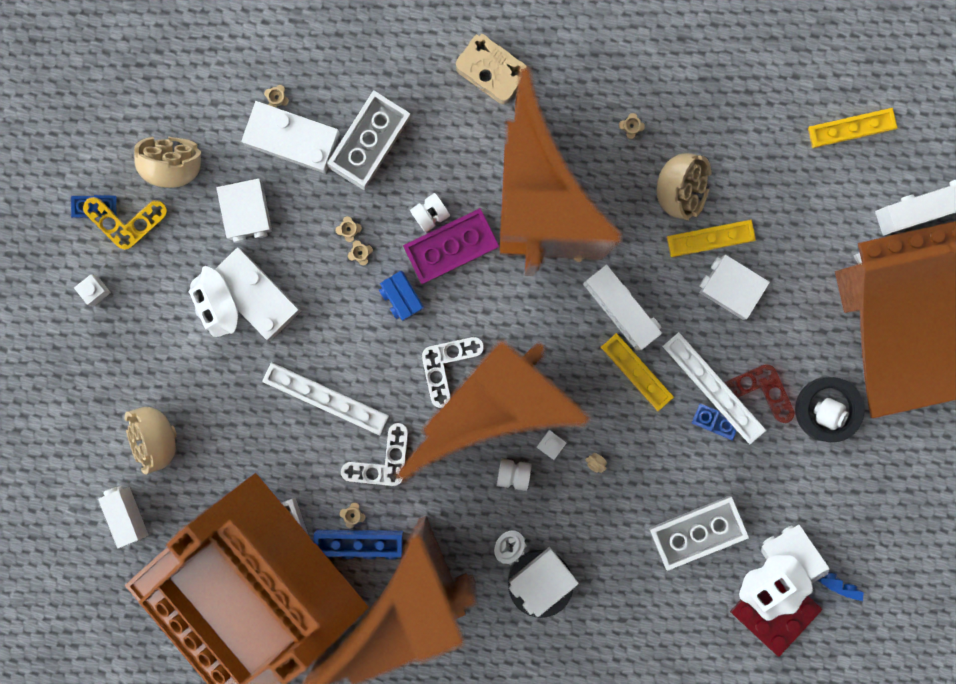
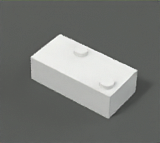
[327,90,410,190]
[241,101,340,174]
[875,180,956,236]
[215,247,301,341]
[583,265,662,351]
[649,496,749,571]

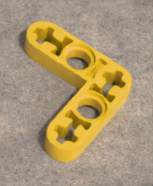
[83,197,167,250]

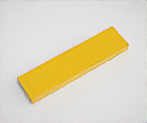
[808,108,898,148]
[667,219,756,258]
[600,333,674,412]

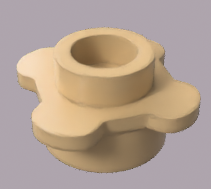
[264,85,289,108]
[619,113,645,139]
[336,216,362,242]
[348,241,373,265]
[585,453,607,473]
[340,503,365,528]

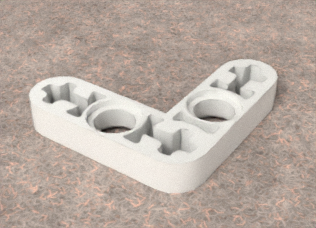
[422,337,483,408]
[341,423,408,486]

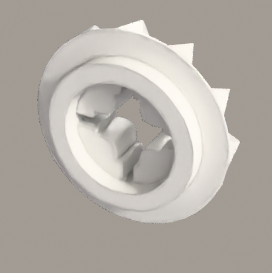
[494,531,527,565]

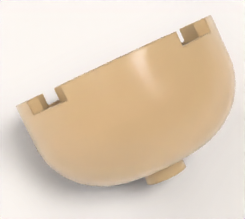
[134,137,201,188]
[657,153,712,220]
[125,407,177,474]

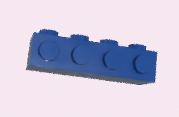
[314,530,403,560]

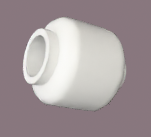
[814,398,849,430]

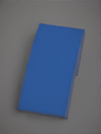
[71,195,117,218]
[692,404,737,441]
[817,573,864,601]

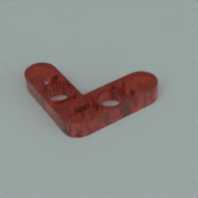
[724,364,795,423]

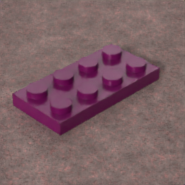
[403,208,499,285]

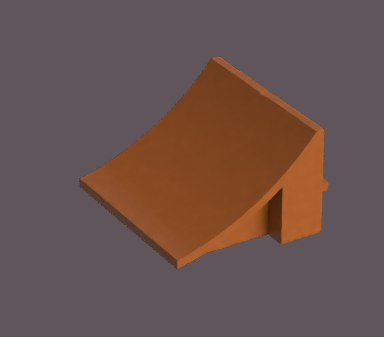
[499,68,620,276]
[835,221,956,418]
[395,340,589,481]
[125,472,369,684]
[303,516,476,684]

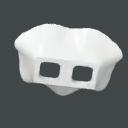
[189,266,238,337]
[739,555,813,621]

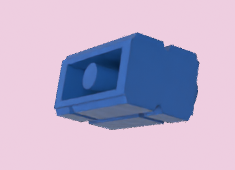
[379,270,425,321]

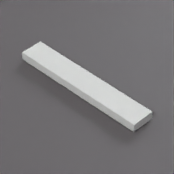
[662,332,766,445]
[262,362,389,435]

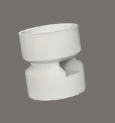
[410,193,450,233]
[497,458,532,491]

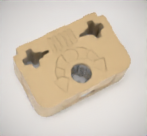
[456,34,527,104]

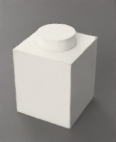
[74,274,111,306]

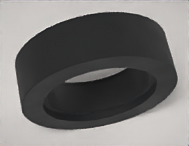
[795,377,865,443]
[508,550,573,618]

